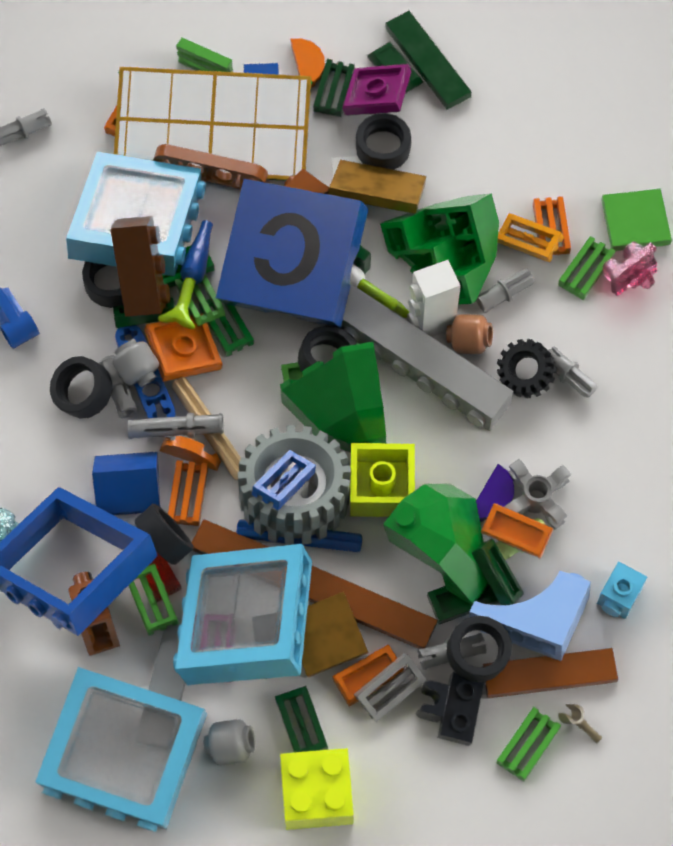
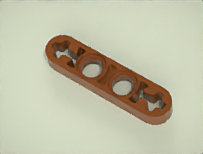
[153,144,268,189]

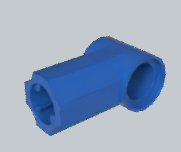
[0,287,40,349]

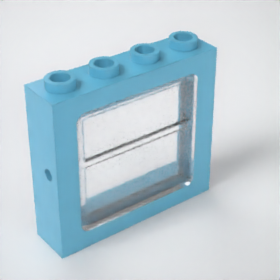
[66,152,206,276]
[173,544,312,685]
[35,667,207,832]

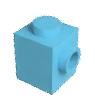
[597,561,647,619]

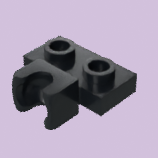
[416,672,484,746]

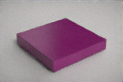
[342,64,411,116]

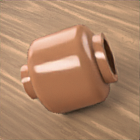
[446,314,493,354]

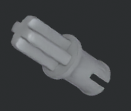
[0,108,52,146]
[476,269,534,313]
[548,346,597,398]

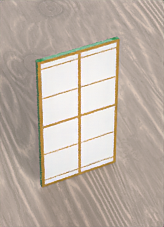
[114,67,312,181]

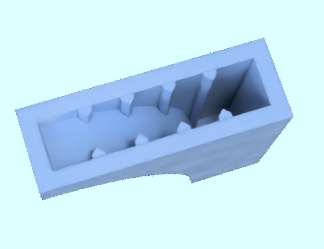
[470,571,591,661]

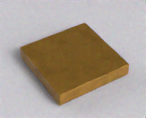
[302,591,369,678]

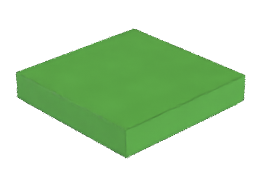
[601,189,672,251]

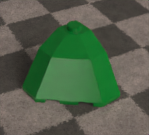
[380,193,499,305]
[280,342,386,453]
[383,484,489,605]

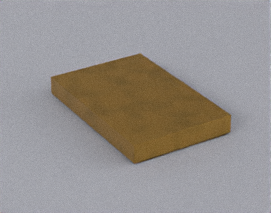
[328,160,426,214]

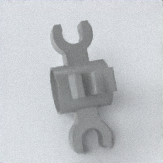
[505,459,571,530]

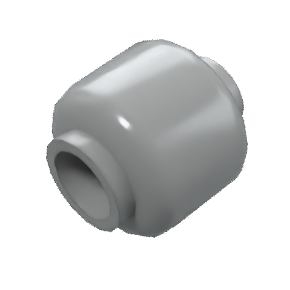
[113,339,159,387]
[203,719,255,765]

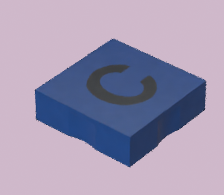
[216,179,368,328]

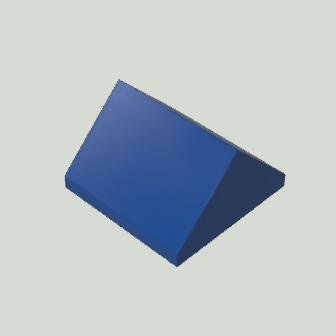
[92,452,160,515]

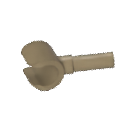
[558,704,602,743]

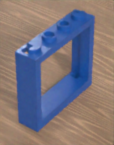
[0,487,158,636]

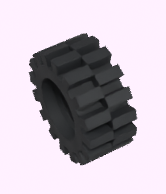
[497,339,557,398]

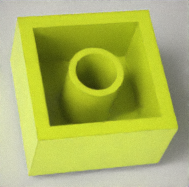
[350,443,415,517]
[280,748,354,830]

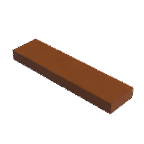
[482,648,618,699]

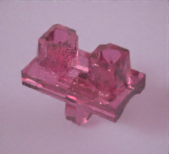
[603,241,657,296]

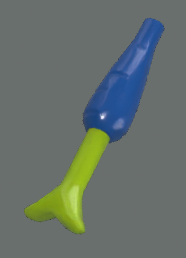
[158,220,213,329]

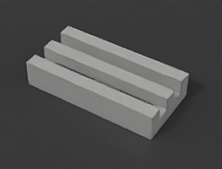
[354,653,427,722]

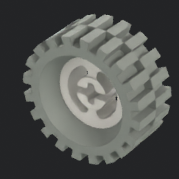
[238,425,351,545]

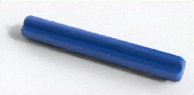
[236,519,363,552]

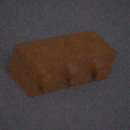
[110,216,170,317]

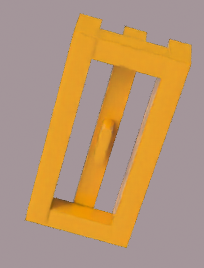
[498,213,564,262]

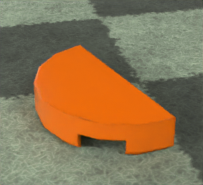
[290,38,325,88]
[159,436,221,471]

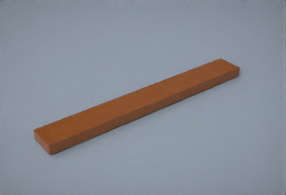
[192,519,438,649]

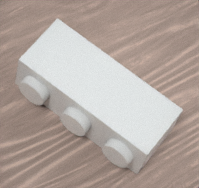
[407,260,460,337]

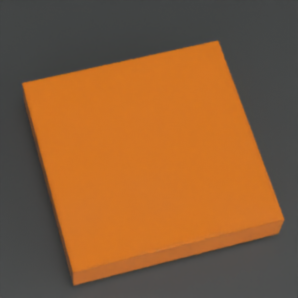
[144,313,223,382]

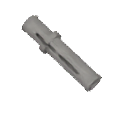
[127,413,224,439]

